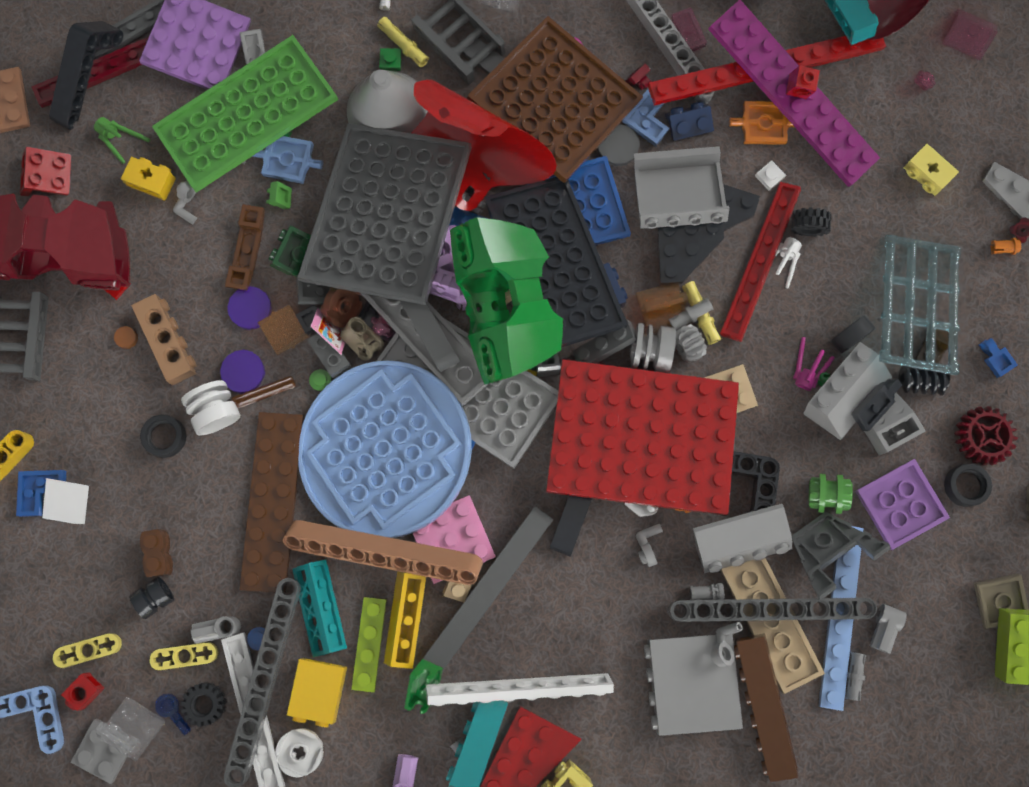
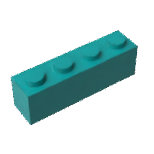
[825,0,879,45]
[446,700,508,787]

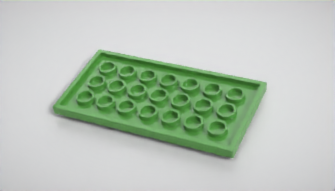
[152,35,339,193]

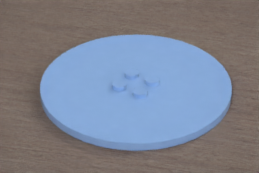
[298,360,472,538]

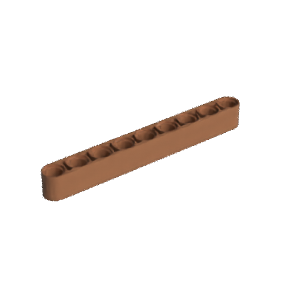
[283,520,483,585]

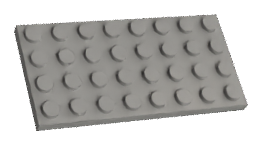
[377,319,558,469]

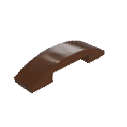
[225,204,264,291]

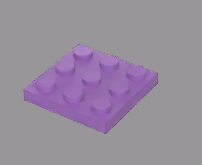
[855,459,950,550]

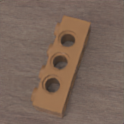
[131,294,197,385]

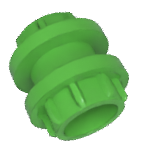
[809,474,853,514]

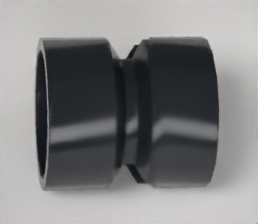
[129,577,174,619]

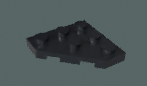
[723,184,760,231]
[658,222,724,285]

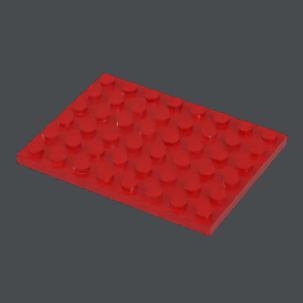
[546,359,739,516]

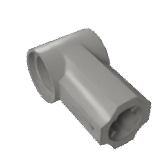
[870,604,907,654]
[191,616,241,644]

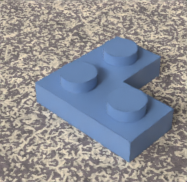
[622,89,669,147]

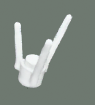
[775,237,802,289]

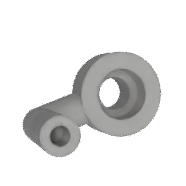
[173,180,197,225]
[636,524,663,567]
[711,622,742,668]

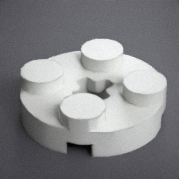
[275,728,323,777]

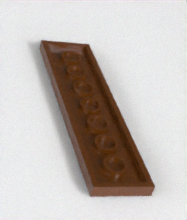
[240,412,304,593]

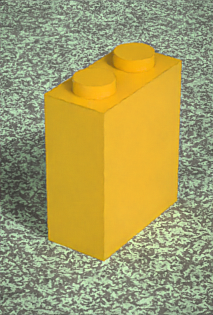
[287,658,347,727]

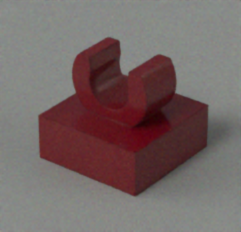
[625,63,651,90]

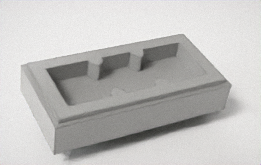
[240,29,266,65]

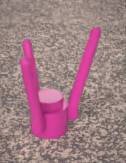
[793,337,835,391]

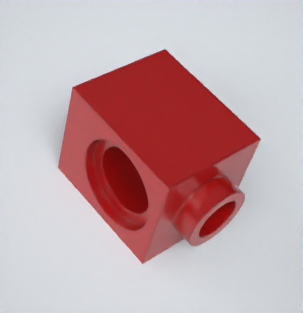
[786,65,820,99]
[61,672,105,711]

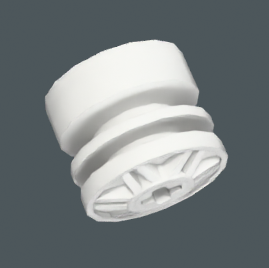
[181,380,241,436]

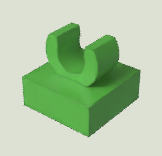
[266,181,292,209]

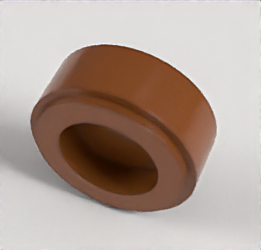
[114,326,138,349]

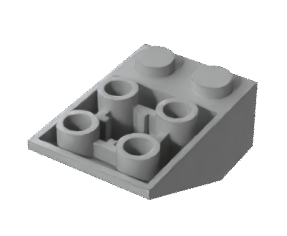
[864,392,926,456]

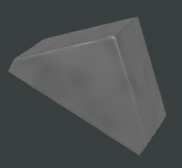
[536,352,560,377]

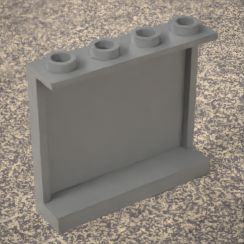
[634,146,729,229]
[644,634,743,736]

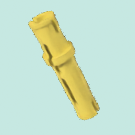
[377,17,429,68]
[682,281,721,345]

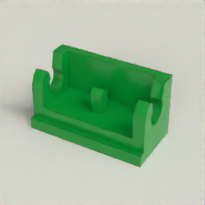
[404,659,443,714]

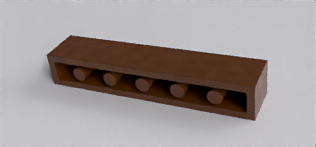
[734,633,799,782]

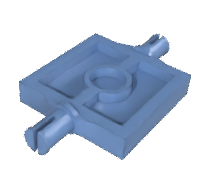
[252,136,323,184]

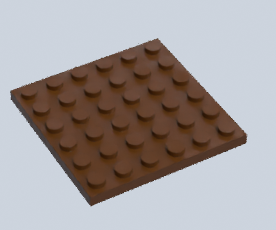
[467,16,643,183]

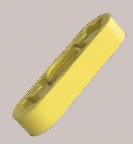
[53,633,122,668]
[150,642,218,670]

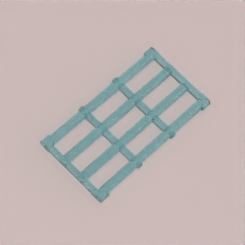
[879,235,961,375]

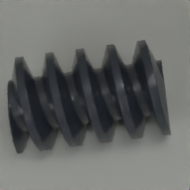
[898,365,950,396]

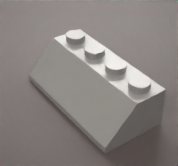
[804,342,892,440]
[693,504,792,573]

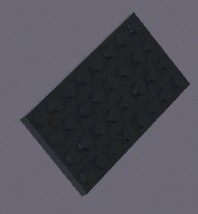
[484,177,628,348]

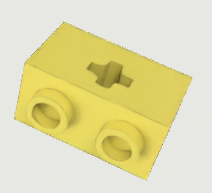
[904,144,959,196]

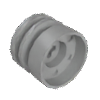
[630,323,676,373]

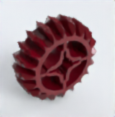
[954,406,1018,466]

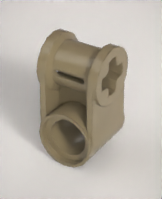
[340,317,384,361]

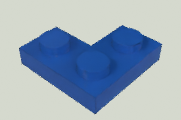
[16,470,66,517]

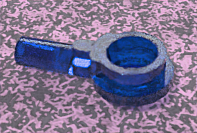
[155,694,191,736]

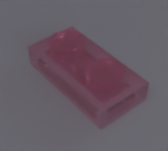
[671,7,707,51]

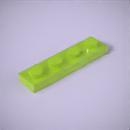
[351,597,387,692]

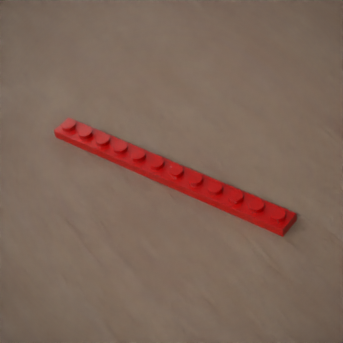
[647,36,886,106]

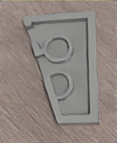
[982,162,1029,219]

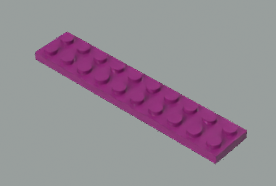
[708,0,880,187]

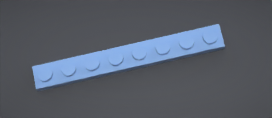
[818,526,863,711]

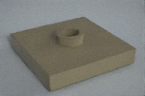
[974,574,1029,629]

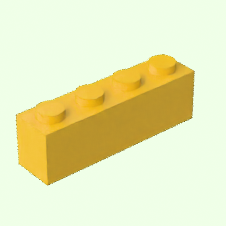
[384,571,426,669]

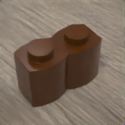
[140,529,173,578]

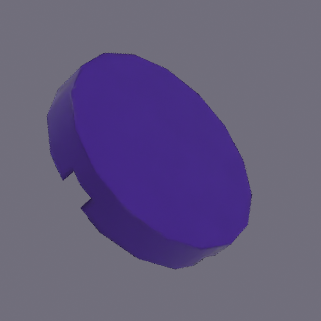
[227,286,272,330]
[220,350,265,394]

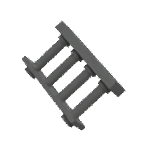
[411,0,505,85]
[0,292,49,381]

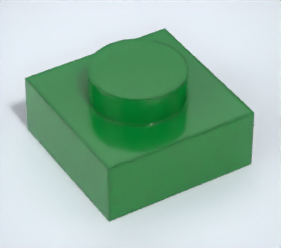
[379,48,402,71]

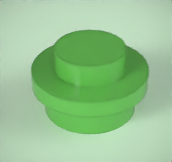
[309,369,332,391]

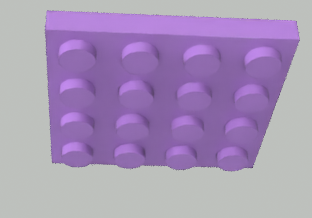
[139,0,251,90]

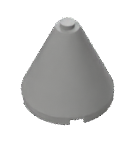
[347,70,428,133]

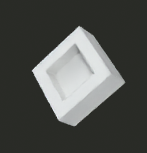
[755,160,786,191]

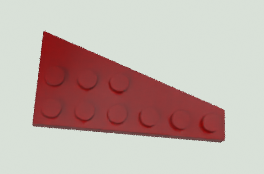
[480,706,582,787]

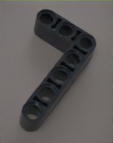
[49,21,124,130]
[732,451,780,512]

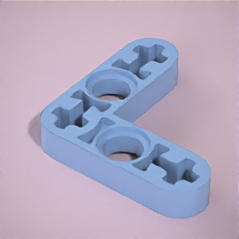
[0,685,64,754]

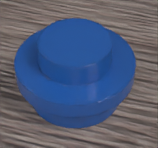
[247,627,265,650]

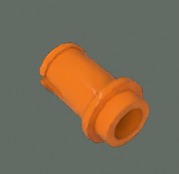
[990,238,1021,255]

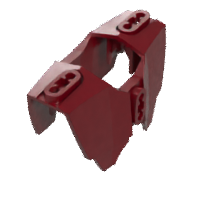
[0,194,130,290]

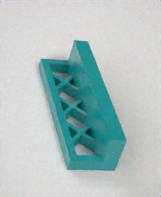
[292,560,347,658]

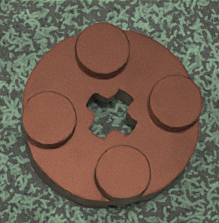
[321,287,362,328]

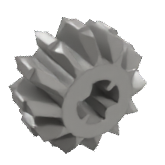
[675,324,707,363]

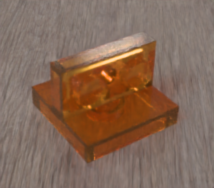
[636,284,689,333]

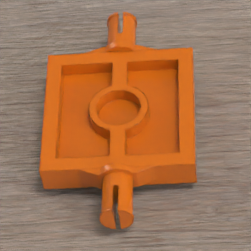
[729,101,794,145]

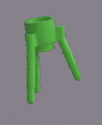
[94,117,150,164]

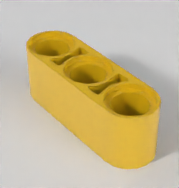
[0,430,34,481]

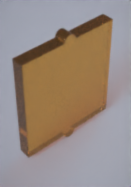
[258,305,309,355]

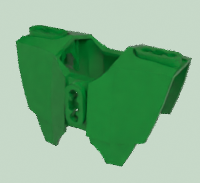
[450,217,563,385]

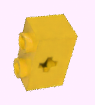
[121,156,176,201]

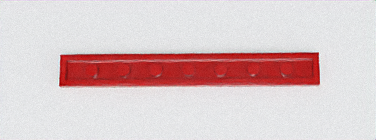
[720,182,801,342]

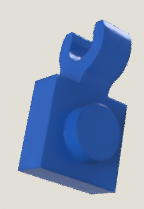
[979,338,1018,378]

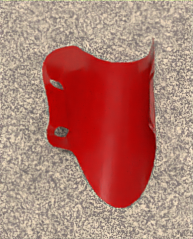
[411,80,557,211]

